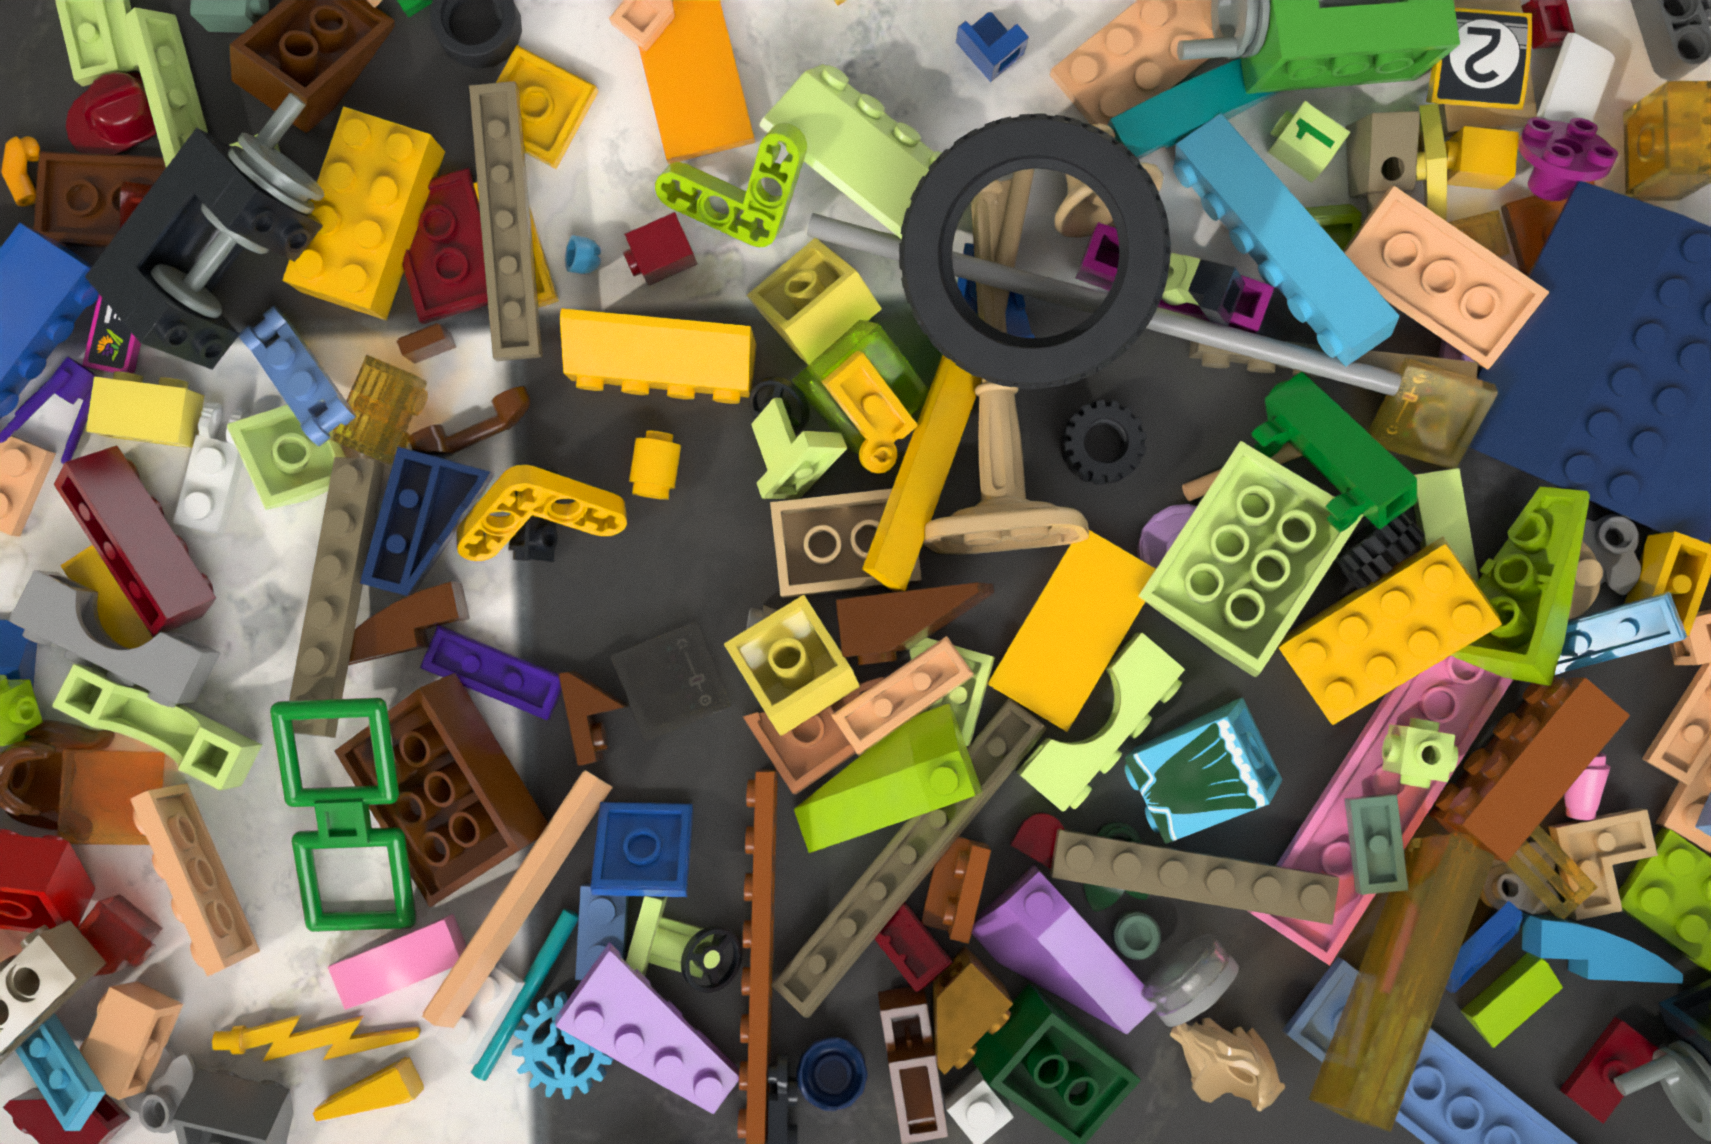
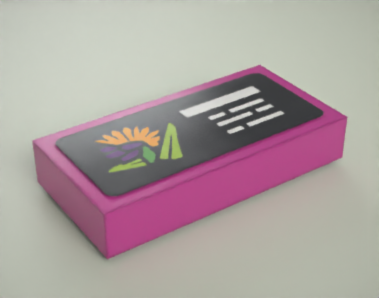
[82,294,141,374]

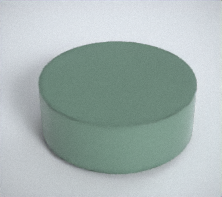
[1112,910,1161,960]

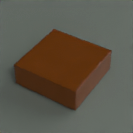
[397,323,456,364]

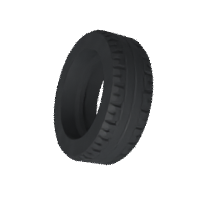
[899,113,1171,389]

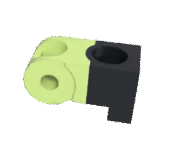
[1161,253,1246,326]

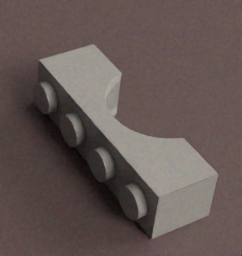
[8,570,220,708]

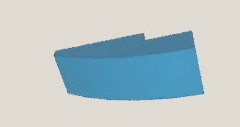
[1522,913,1683,983]

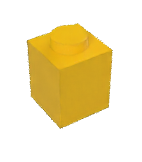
[1445,126,1519,190]

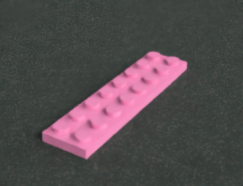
[1248,656,1513,966]

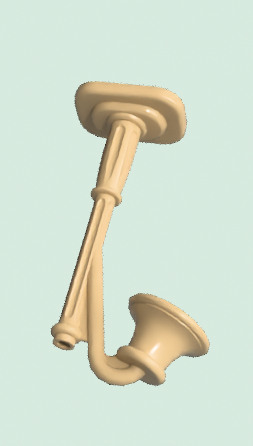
[923,124,1164,555]

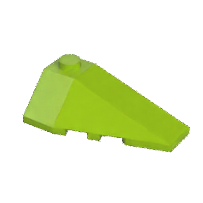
[1450,486,1590,686]
[794,703,982,853]

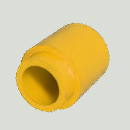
[629,431,681,500]

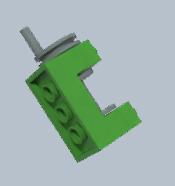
[1177,0,1460,94]

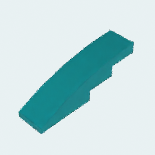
[1107,58,1281,160]

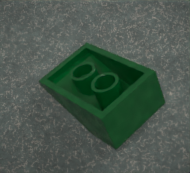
[971,983,1141,1144]

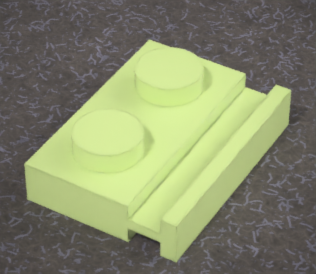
[55,0,140,86]

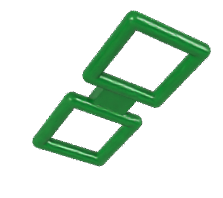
[270,698,417,932]

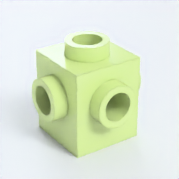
[1382,718,1458,789]

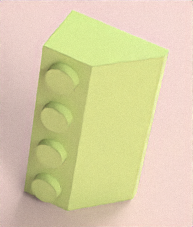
[759,64,942,239]

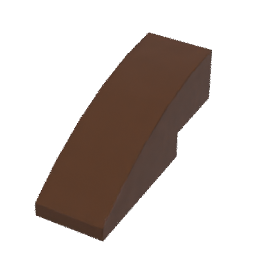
[348,581,470,666]
[878,986,948,1144]

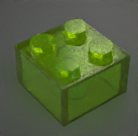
[792,319,929,454]

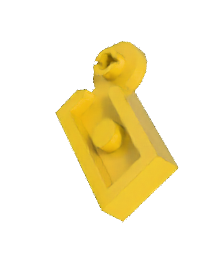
[821,351,918,474]

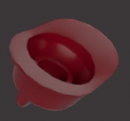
[66,72,157,155]

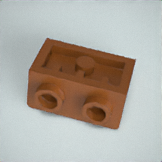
[921,837,991,944]

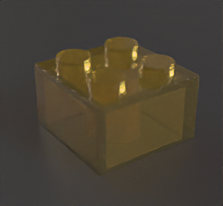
[1623,81,1711,201]

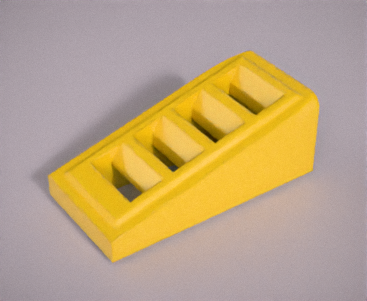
[312,1056,424,1122]

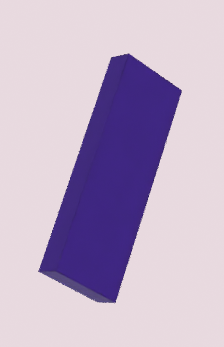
[420,625,562,720]

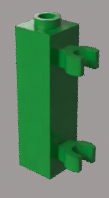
[1251,371,1418,533]

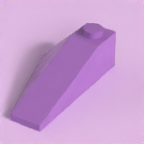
[971,864,1159,1035]

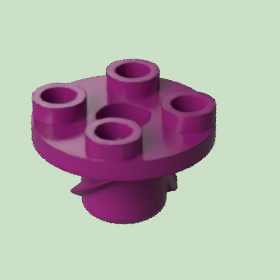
[1518,117,1618,201]

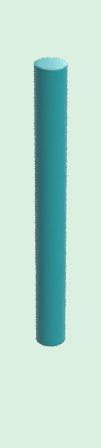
[471,908,579,1081]

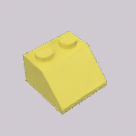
[747,238,882,368]
[724,595,860,736]

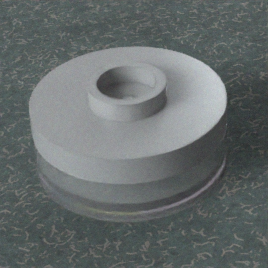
[1141,934,1239,1027]

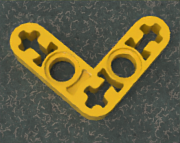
[456,465,627,561]

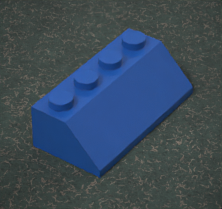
[0,223,99,420]

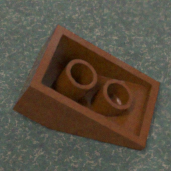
[230,0,395,134]
[836,582,994,665]

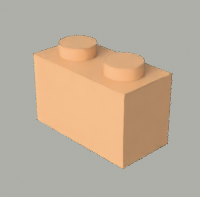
[79,981,183,1100]

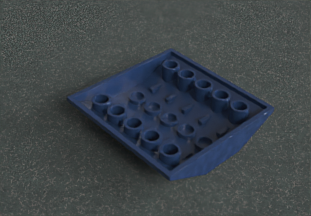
[1445,181,1711,543]

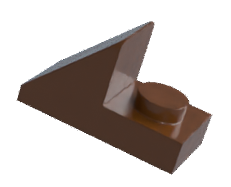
[559,672,629,766]

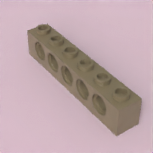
[0,920,106,1065]

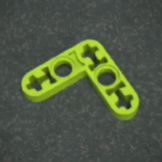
[655,123,807,248]

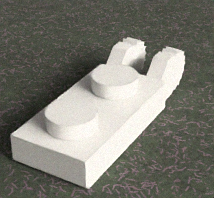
[173,401,250,535]

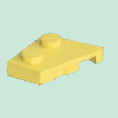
[1416,103,1447,221]

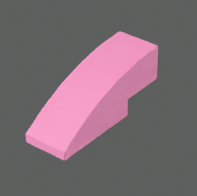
[328,913,467,1010]

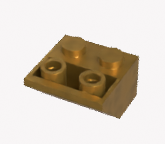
[933,946,1013,1074]

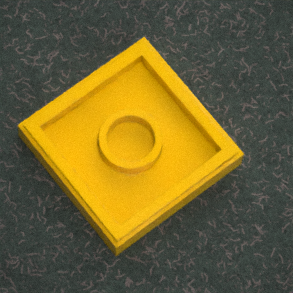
[496,45,599,169]

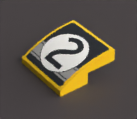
[1426,8,1532,110]

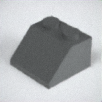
[173,1068,294,1144]

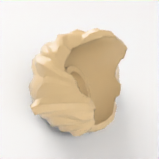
[1170,1018,1285,1111]

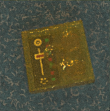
[1368,358,1498,469]

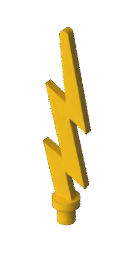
[212,1014,421,1062]

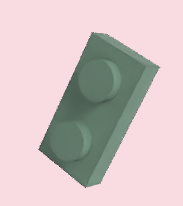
[1344,793,1408,895]

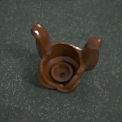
[0,719,115,841]

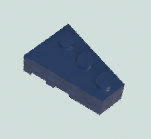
[360,447,494,596]

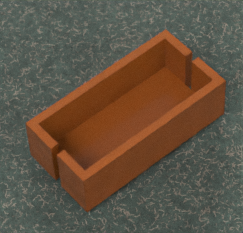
[1429,677,1630,863]

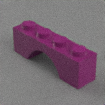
[1075,222,1274,333]

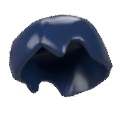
[796,1037,868,1111]

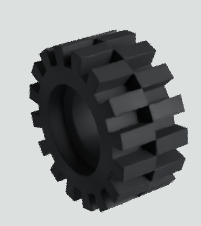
[1333,512,1425,589]

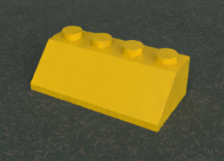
[560,308,757,404]

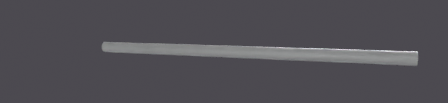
[807,213,1401,396]

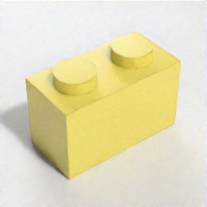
[86,371,204,448]

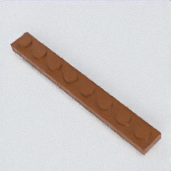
[737,769,778,1144]

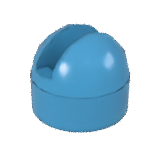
[565,235,601,274]

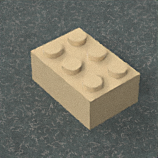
[770,489,922,598]

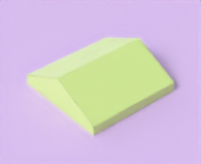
[227,404,346,510]

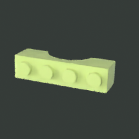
[1016,633,1185,812]
[52,664,262,790]

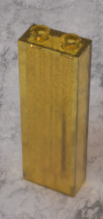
[1309,831,1495,1132]

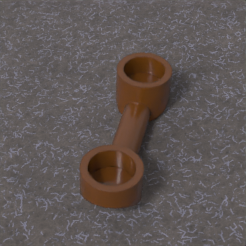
[407,386,531,456]

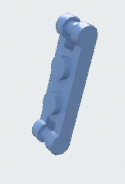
[239,305,357,446]

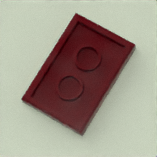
[402,167,488,324]

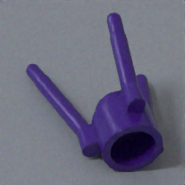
[0,356,98,465]

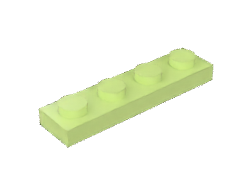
[125,7,208,167]

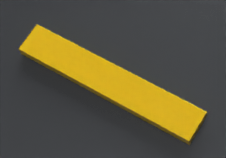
[862,355,982,591]

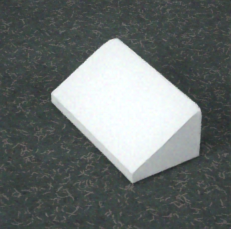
[1537,33,1615,123]

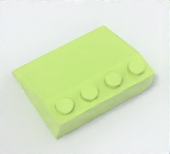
[1138,441,1363,677]

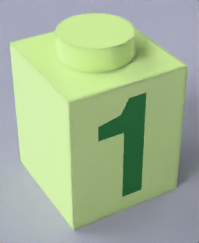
[1268,101,1350,183]

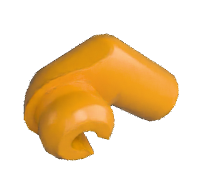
[1,136,41,207]

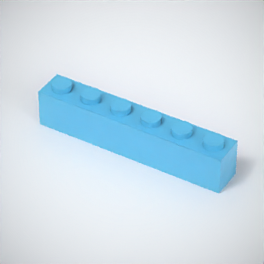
[1173,113,1399,367]

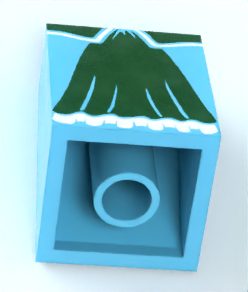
[1125,697,1283,844]

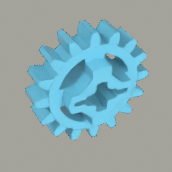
[512,992,614,1099]

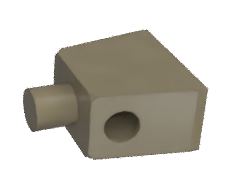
[1345,111,1420,217]

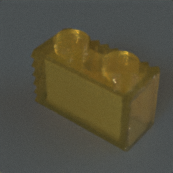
[329,355,428,465]

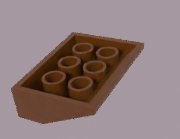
[334,673,548,907]

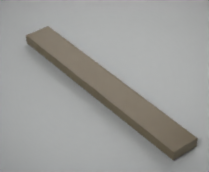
[771,698,1047,1018]

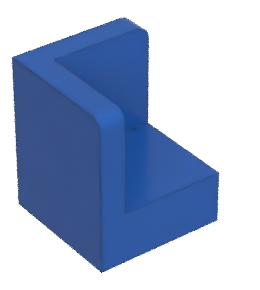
[956,12,1029,82]

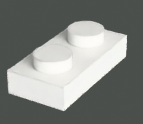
[434,962,525,1065]

